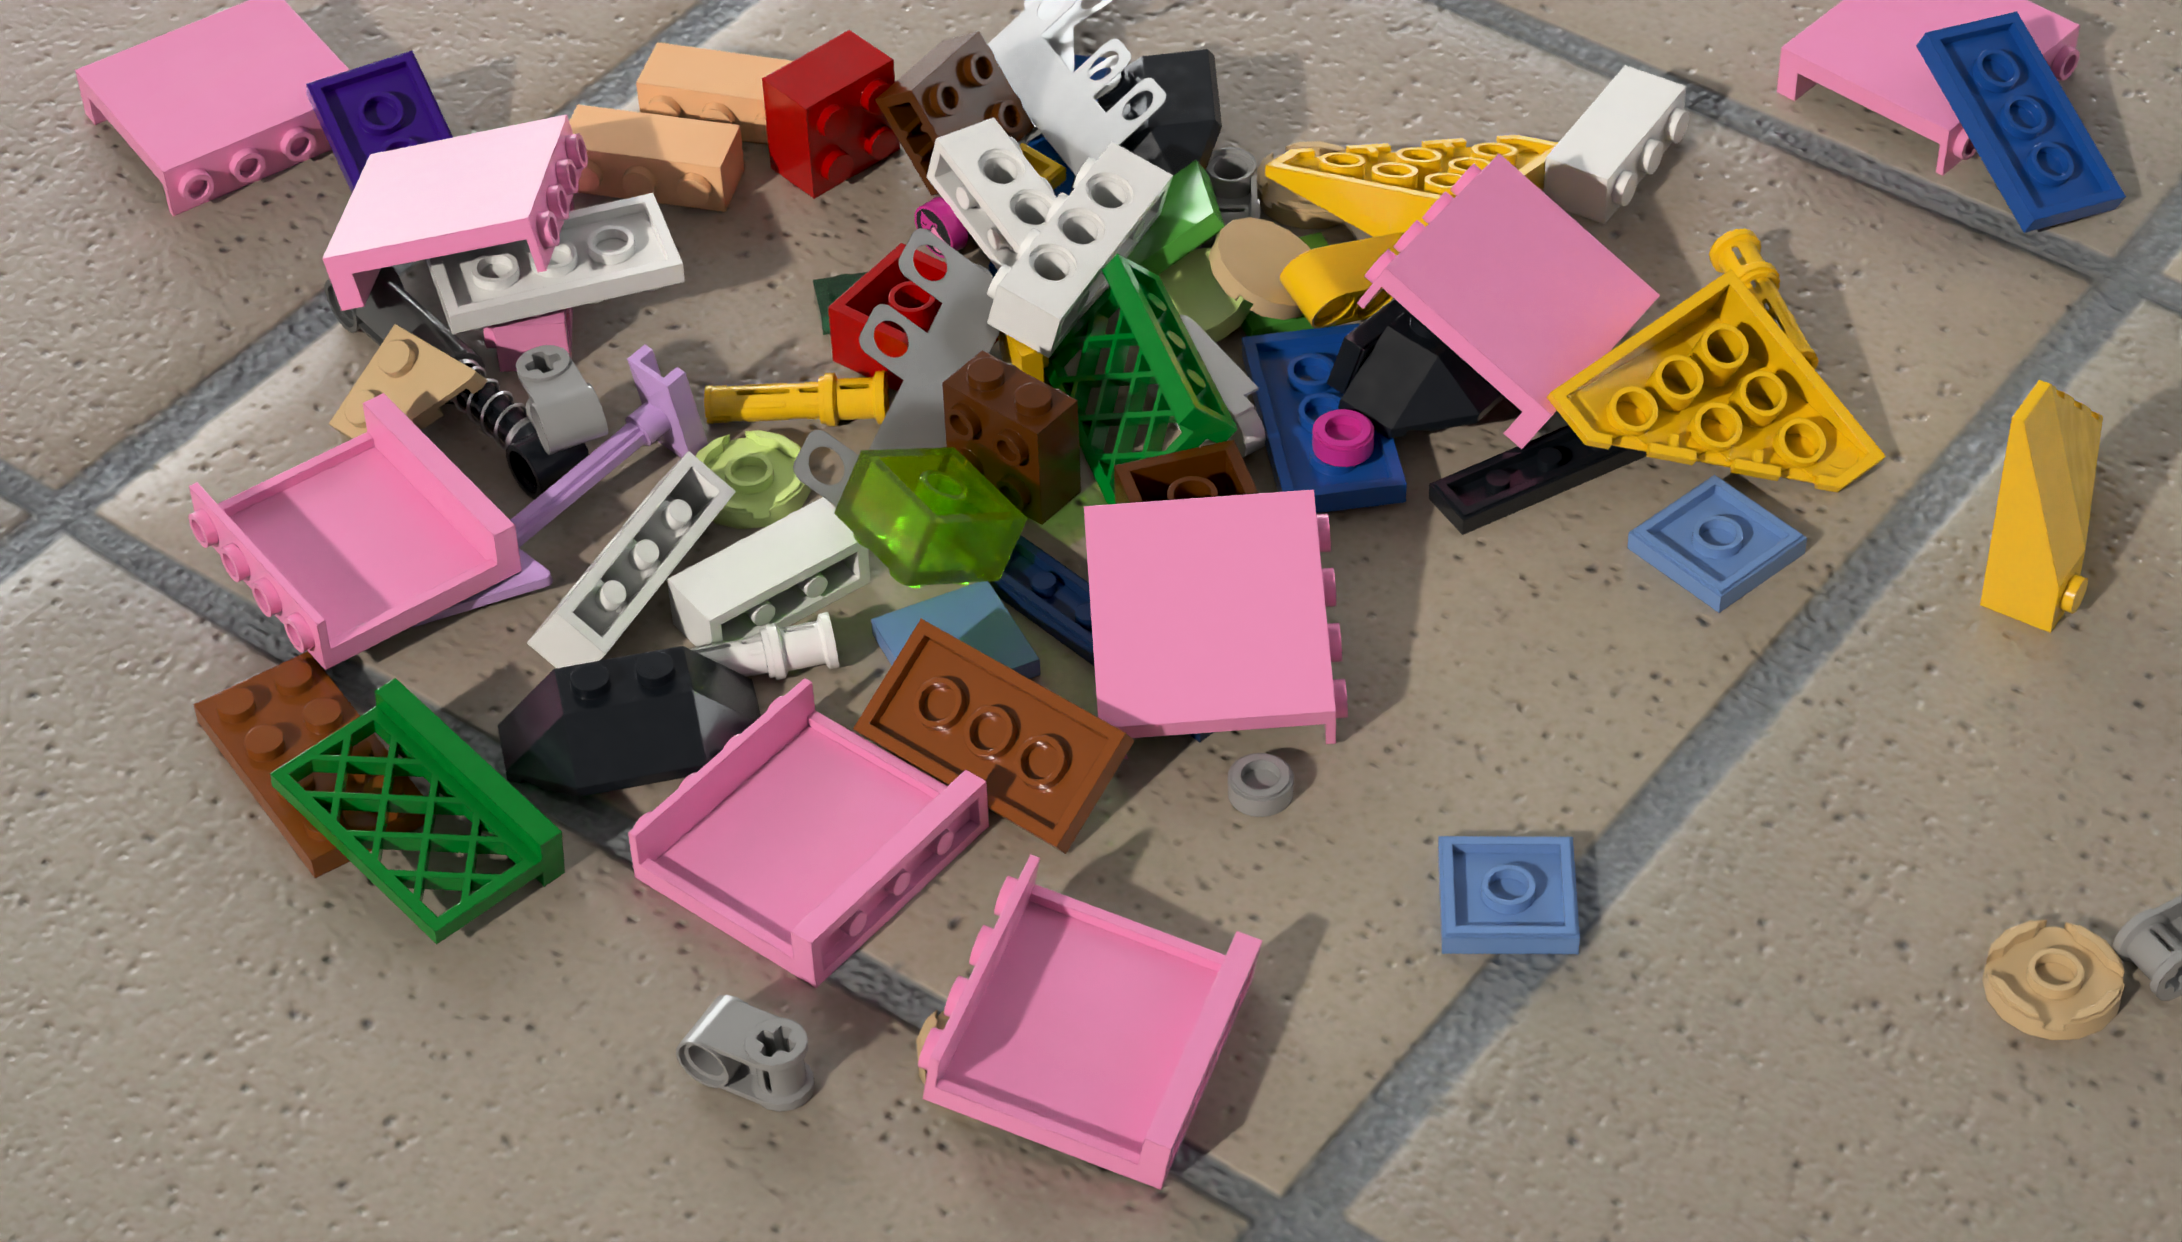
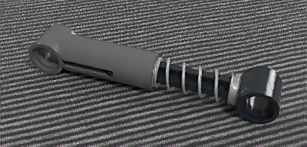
[325,266,589,499]

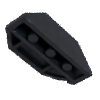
[1098,49,1222,176]
[1338,309,1505,439]
[497,646,761,797]

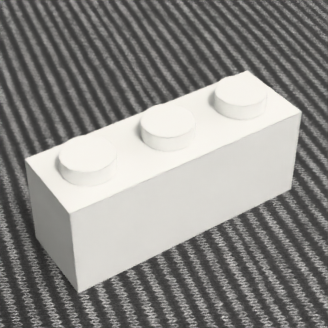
[1544,65,1689,224]
[667,497,871,647]

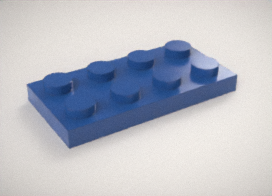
[1916,11,2126,233]
[1242,323,1407,513]

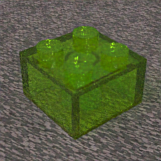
[834,447,1028,588]

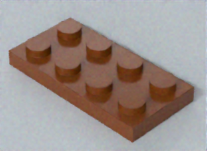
[853,619,1135,854]
[193,651,426,878]

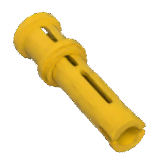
[1709,228,1819,369]
[704,371,890,427]

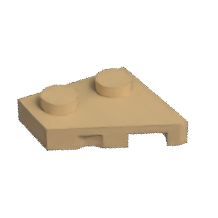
[329,324,488,439]

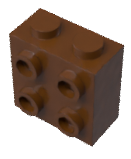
[875,31,1034,196]
[942,350,1081,525]

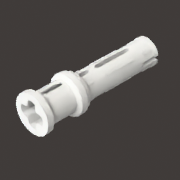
[691,612,839,680]

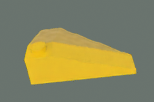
[1265,135,1558,237]
[1546,269,1886,493]
[1980,380,2103,633]

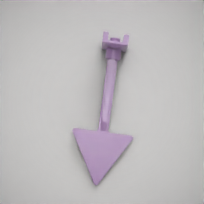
[412,344,708,627]

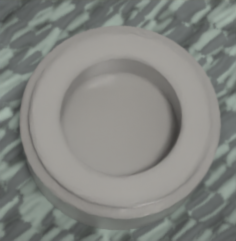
[1228,753,1294,817]

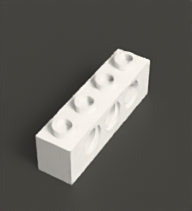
[926,117,1110,319]
[987,142,1173,358]
[527,451,736,668]

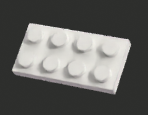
[426,193,685,334]

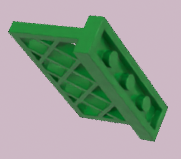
[1044,254,1238,504]
[270,678,565,944]

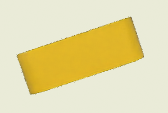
[1280,232,1404,328]

